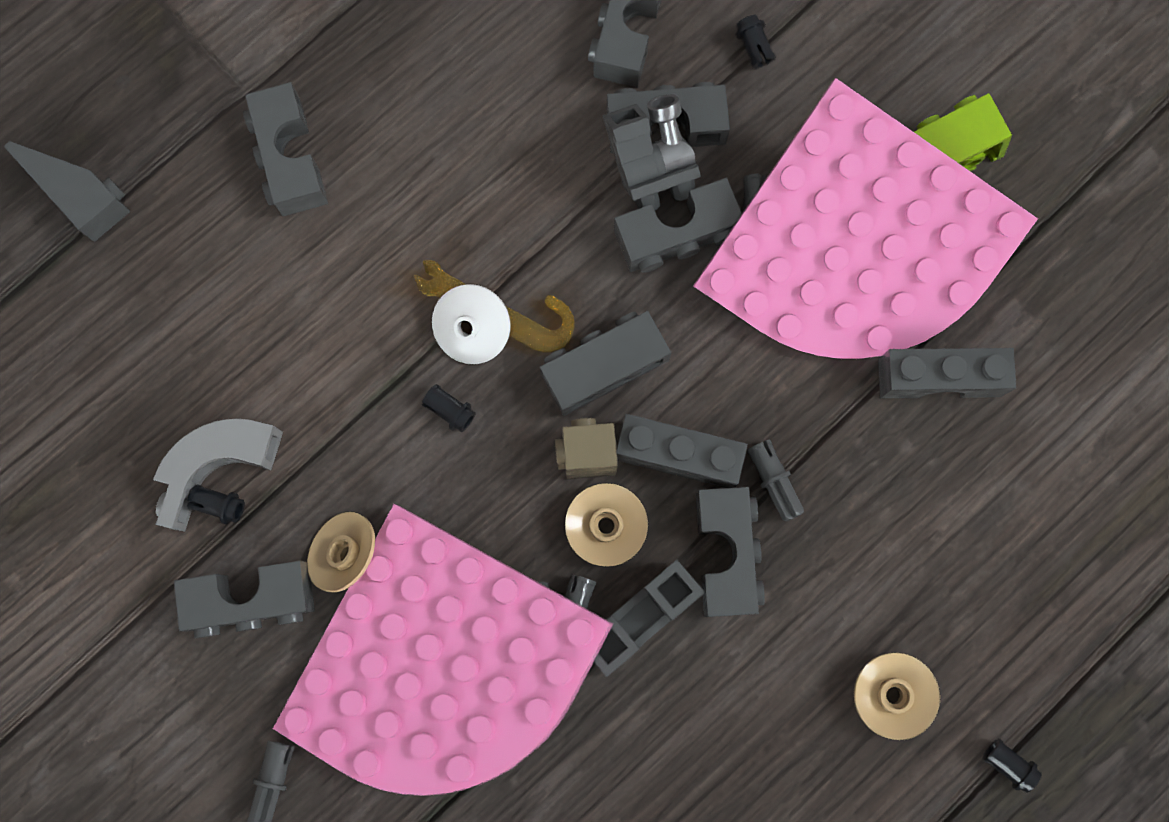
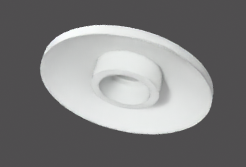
[432,284,511,364]

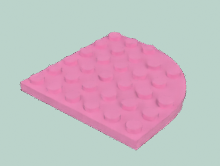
[693,78,1038,359]
[273,504,613,795]

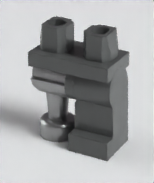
[602,94,701,210]

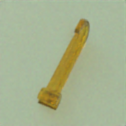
[414,260,574,353]

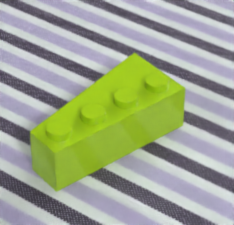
[914,93,1012,172]

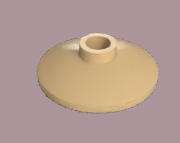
[565,483,648,567]
[307,512,375,592]
[854,653,940,740]

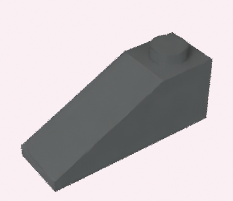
[4,141,131,242]

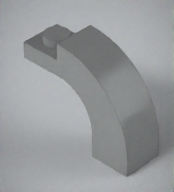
[153,419,283,532]

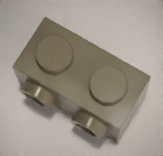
[555,418,618,479]

